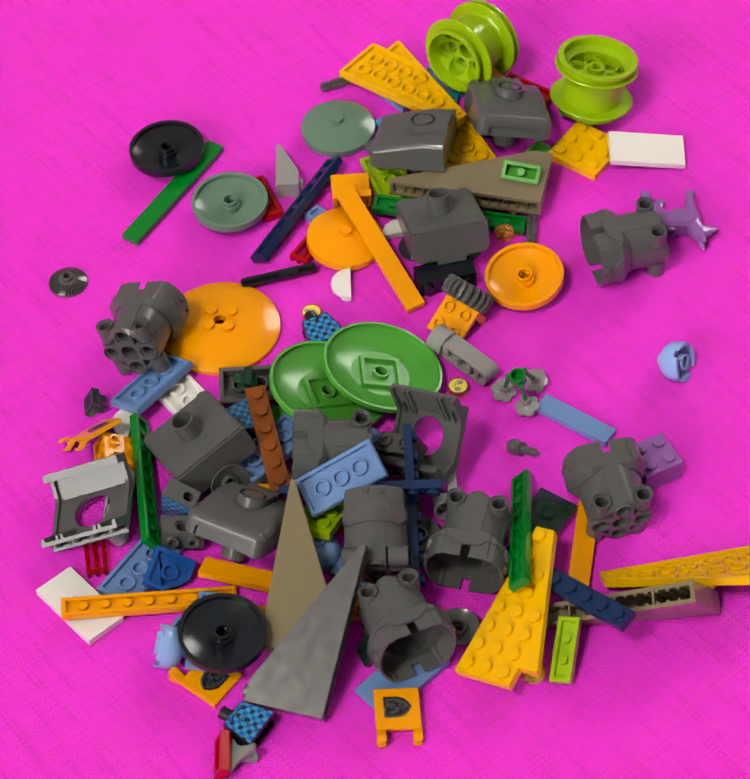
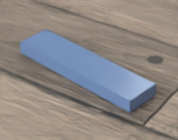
[535,394,616,447]

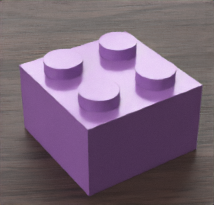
[637,433,683,490]

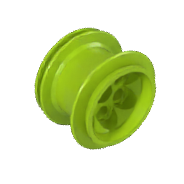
[425,0,519,94]
[550,35,639,124]

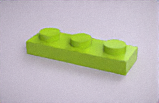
[549,616,582,685]

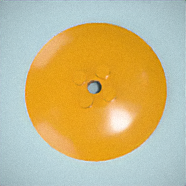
[165,282,281,376]

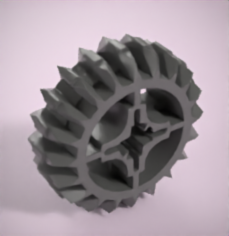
[442,274,494,314]

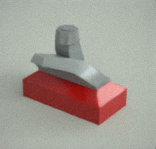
[214,729,258,779]

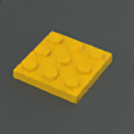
[548,121,610,181]

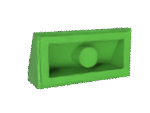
[500,160,543,185]

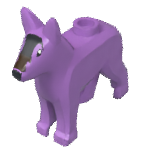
[640,190,719,252]

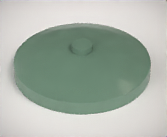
[301,100,375,157]
[191,172,268,233]

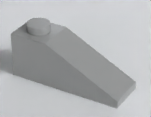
[276,144,303,198]

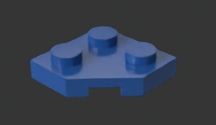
[141,545,196,591]

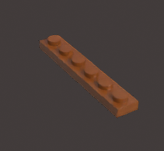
[245,385,290,492]

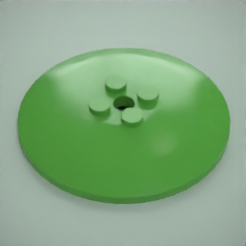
[322,322,443,413]
[269,341,385,426]

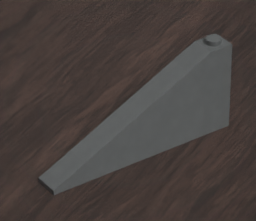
[243,544,369,722]

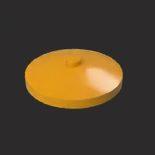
[306,208,383,271]
[485,242,564,311]

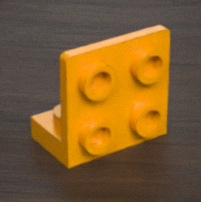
[331,172,372,209]
[427,294,486,339]
[93,431,135,471]

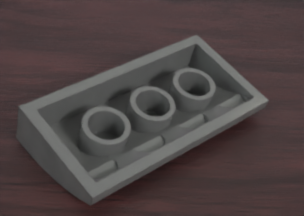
[219,365,276,405]

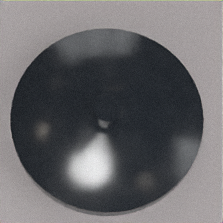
[129,120,205,177]
[178,593,267,674]

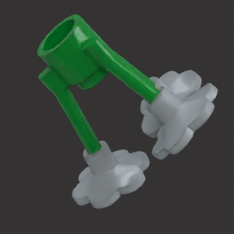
[491,367,549,417]

